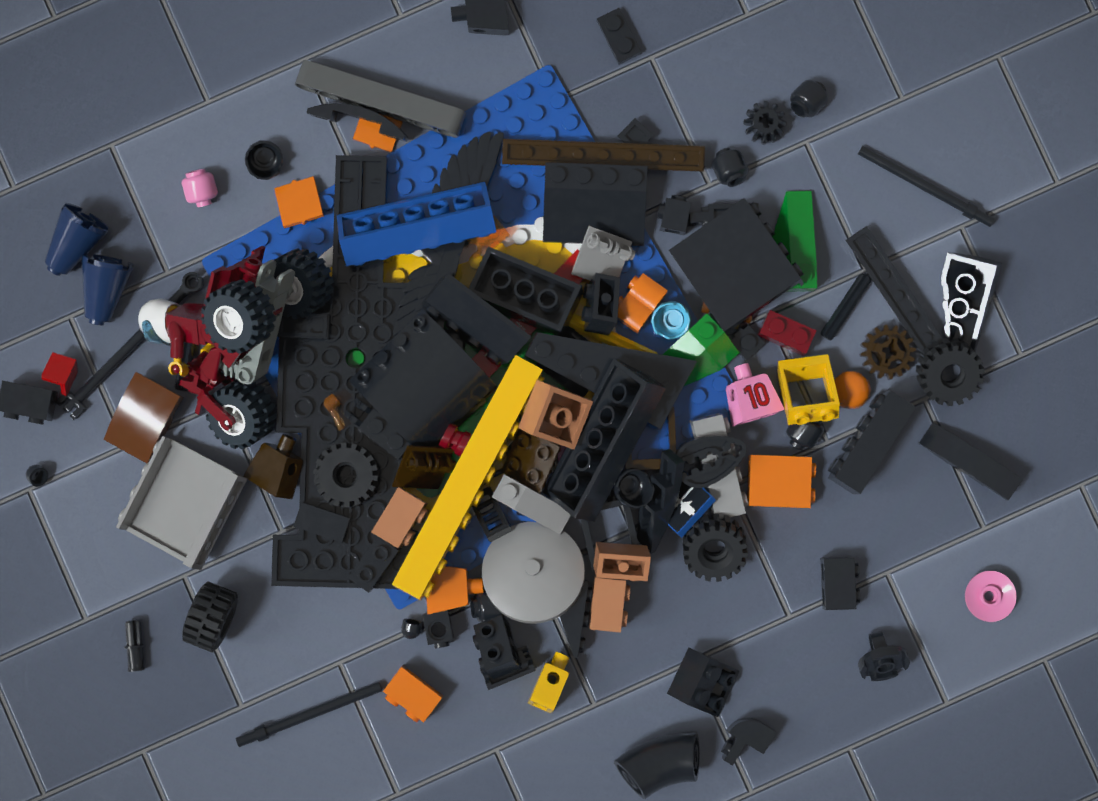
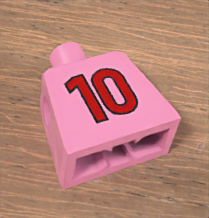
[726,363,784,427]

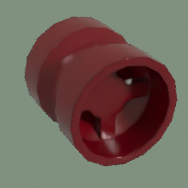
[439,423,472,457]

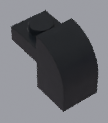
[721,718,777,766]

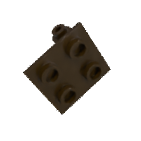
[501,429,561,494]
[392,445,456,489]

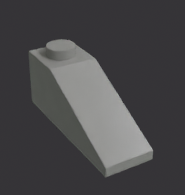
[492,474,571,534]

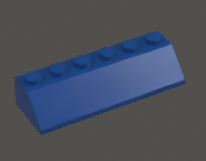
[337,182,497,266]

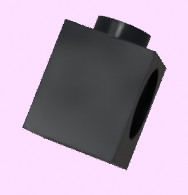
[422,610,454,649]

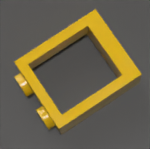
[777,354,840,425]

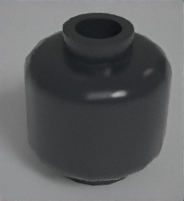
[790,80,828,118]
[712,148,749,187]
[786,421,824,450]
[470,590,505,623]

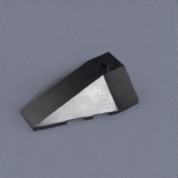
[941,252,1002,351]

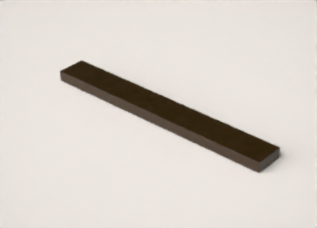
[502,139,705,172]

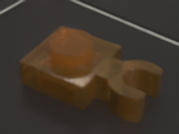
[464,215,510,259]

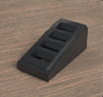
[472,486,513,542]

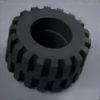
[182,581,238,653]

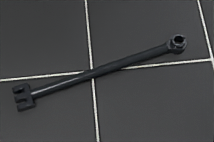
[56,272,204,420]

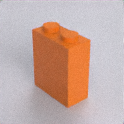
[747,455,816,508]

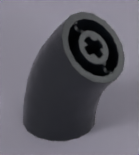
[614,732,700,799]

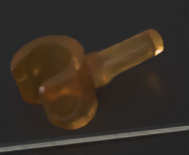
[324,394,344,431]

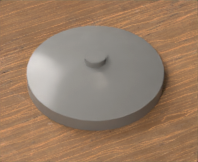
[482,521,585,624]

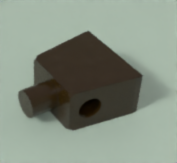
[244,434,303,499]

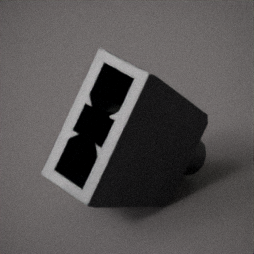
[451,0,509,36]

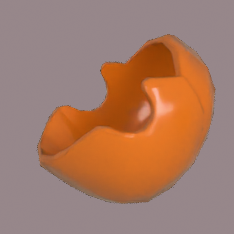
[834,371,872,409]

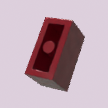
[757,310,817,356]

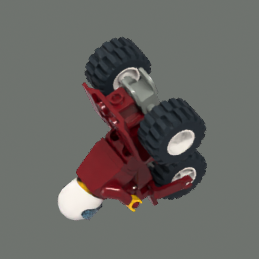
[138,246,334,449]

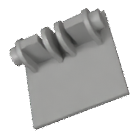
[571,226,635,281]

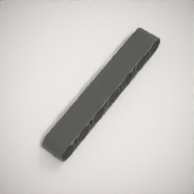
[295,60,466,138]

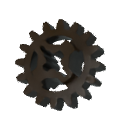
[859,324,916,380]

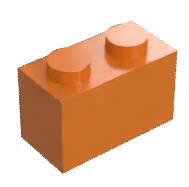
[383,665,443,723]

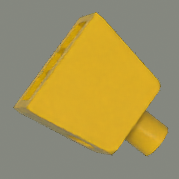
[528,652,569,713]

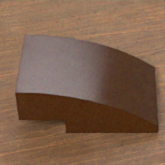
[104,372,184,464]

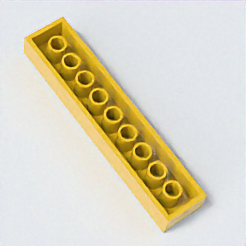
[392,355,545,601]

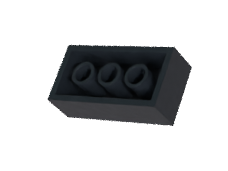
[469,246,583,337]
[828,391,916,494]

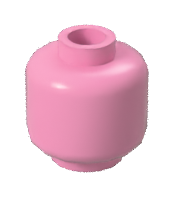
[181,169,218,207]

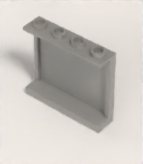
[116,436,247,570]

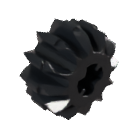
[743,101,787,145]

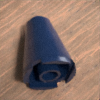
[45,203,108,276]
[82,254,134,326]

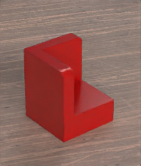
[41,352,78,396]

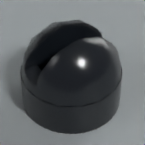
[25,465,49,487]
[401,619,423,639]

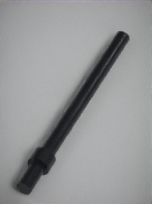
[858,145,995,227]
[236,682,382,747]

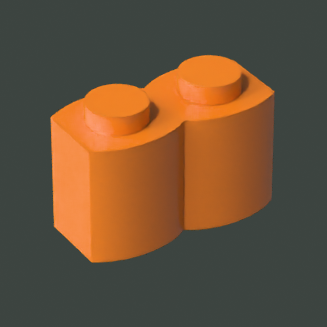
[617,273,668,334]

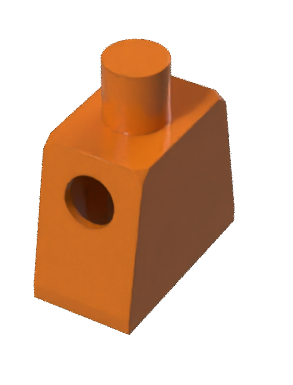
[427,566,484,614]

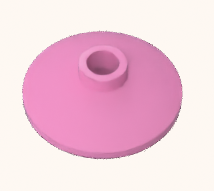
[965,571,1016,622]

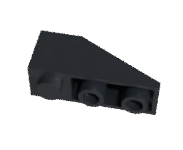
[560,580,593,658]

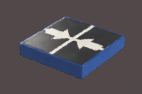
[668,470,716,538]

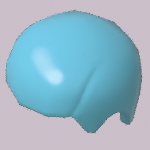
[651,301,691,339]

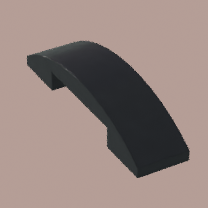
[307,103,408,142]

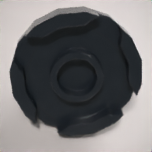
[858,631,910,681]

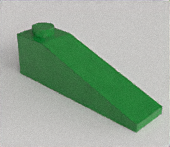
[772,191,817,292]
[662,314,739,386]

